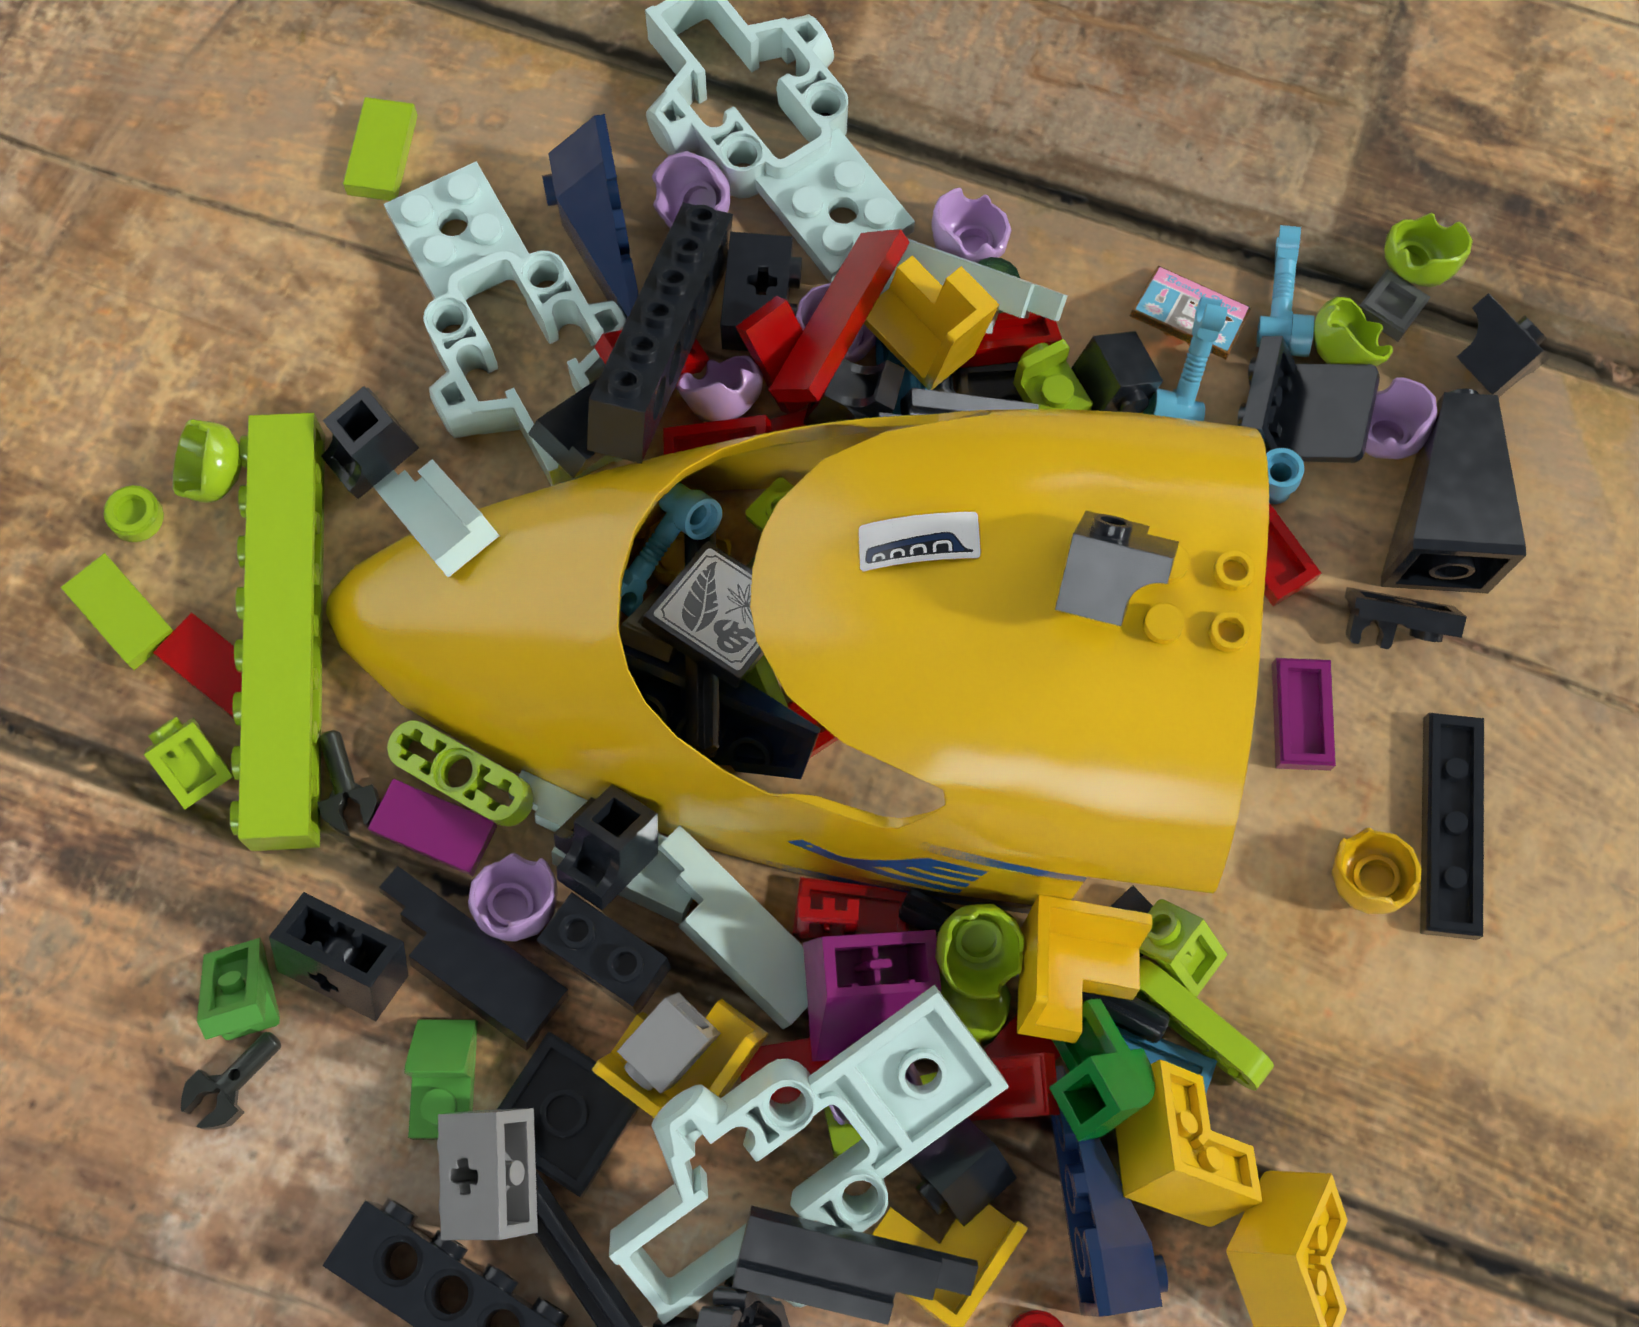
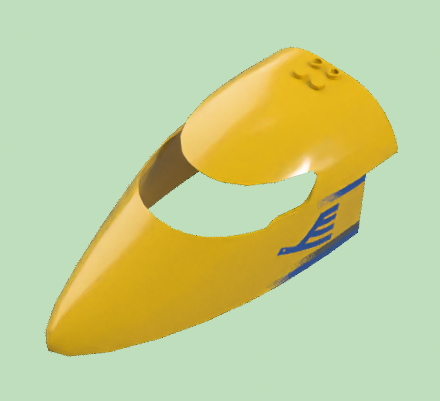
[326,409,1269,914]

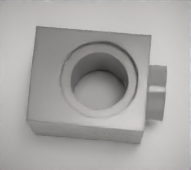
[617,992,721,1094]

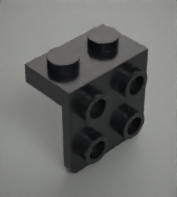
[1237,336,1380,463]

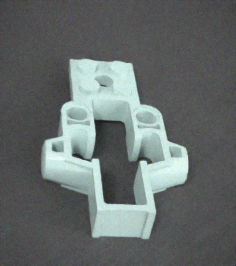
[645,0,915,283]
[384,161,627,486]
[609,985,1009,1324]

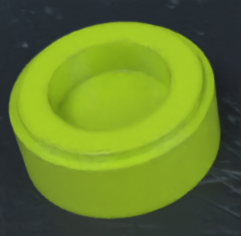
[104,485,164,542]

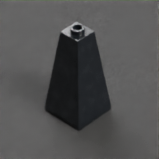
[1381,388,1526,594]

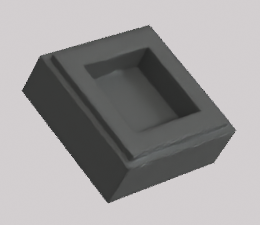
[1359,269,1431,342]

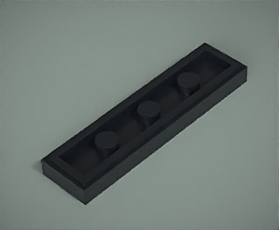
[1420,713,1484,940]

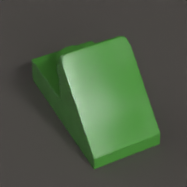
[197,938,280,1040]
[404,1019,478,1140]

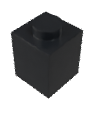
[1071,331,1163,413]
[908,1118,1017,1226]

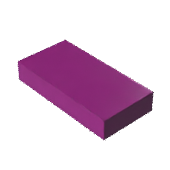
[1272,658,1336,771]
[368,779,497,877]

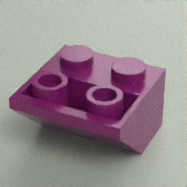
[803,930,941,1061]

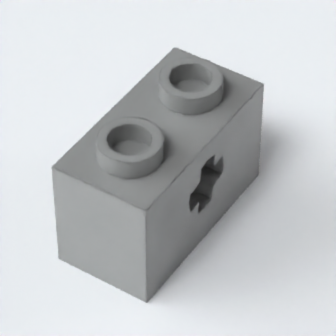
[437,1108,538,1240]

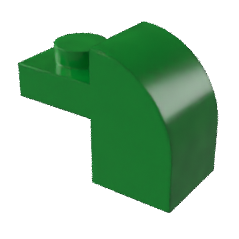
[1049,999,1155,1142]

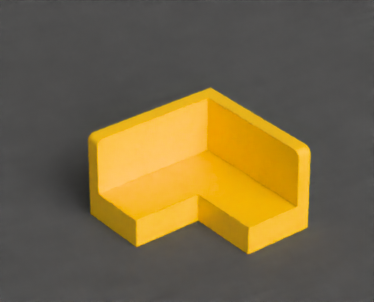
[864,255,999,390]
[1017,894,1152,1043]
[592,999,769,1118]
[1115,1059,1262,1227]
[1226,1171,1348,1327]
[872,1204,1028,1327]

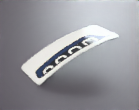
[859,512,981,571]

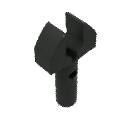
[318,730,381,836]
[181,1032,281,1130]

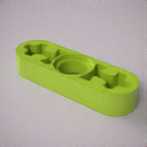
[387,720,534,826]
[1135,957,1274,1091]

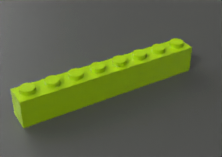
[230,413,325,851]

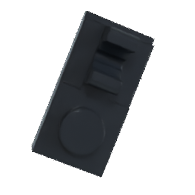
[1344,587,1467,649]

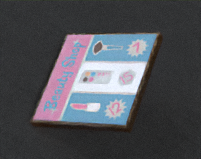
[1129,266,1252,360]

